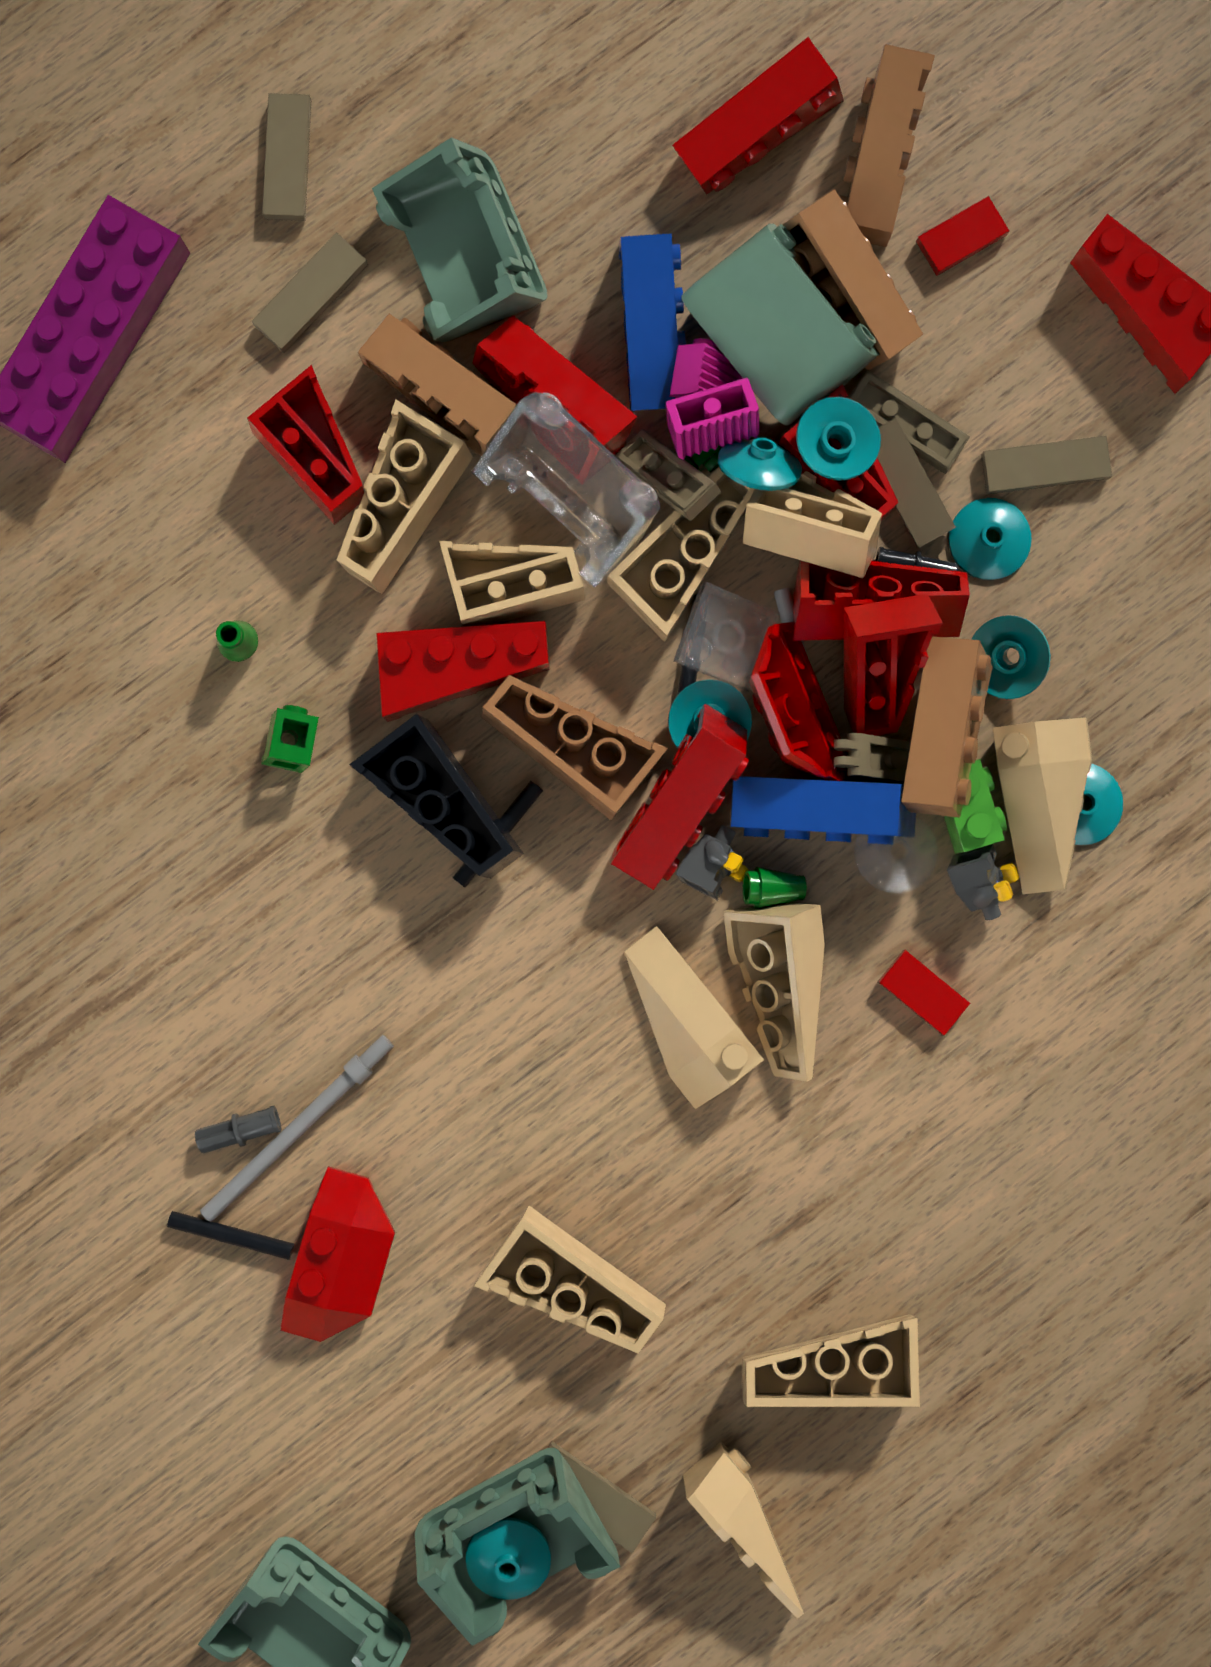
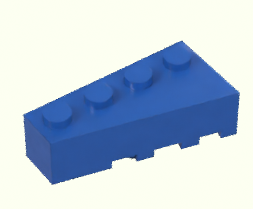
[618,233,686,411]
[731,776,916,845]

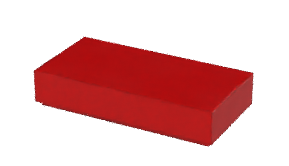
[916,196,1010,276]
[877,950,971,1036]

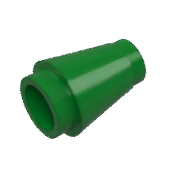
[216,620,258,662]
[742,867,807,909]

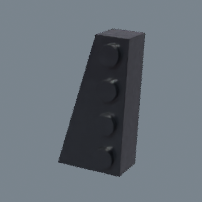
[349,714,524,879]

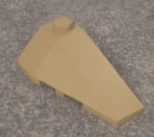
[683,1442,804,1619]

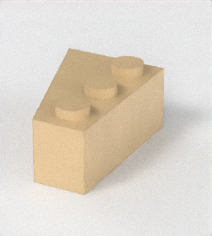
[743,471,882,578]
[439,541,585,627]

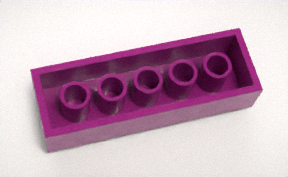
[0,195,190,463]

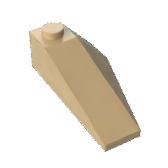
[993,717,1092,894]
[723,902,825,1081]
[624,926,764,1109]

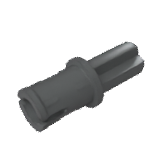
[195,1105,282,1153]

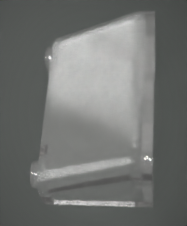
[472,392,660,588]

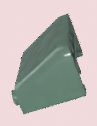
[372,137,548,342]
[681,223,879,426]
[415,1448,620,1646]
[198,1536,411,1667]

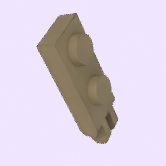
[833,733,911,785]

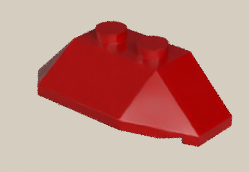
[749,622,851,781]
[280,1166,396,1342]

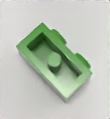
[943,759,1007,854]

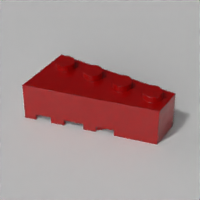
[377,621,550,722]

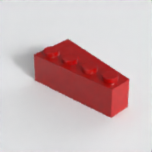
[672,37,844,195]
[1070,214,1211,394]
[472,315,637,481]
[793,560,970,641]
[611,703,749,890]

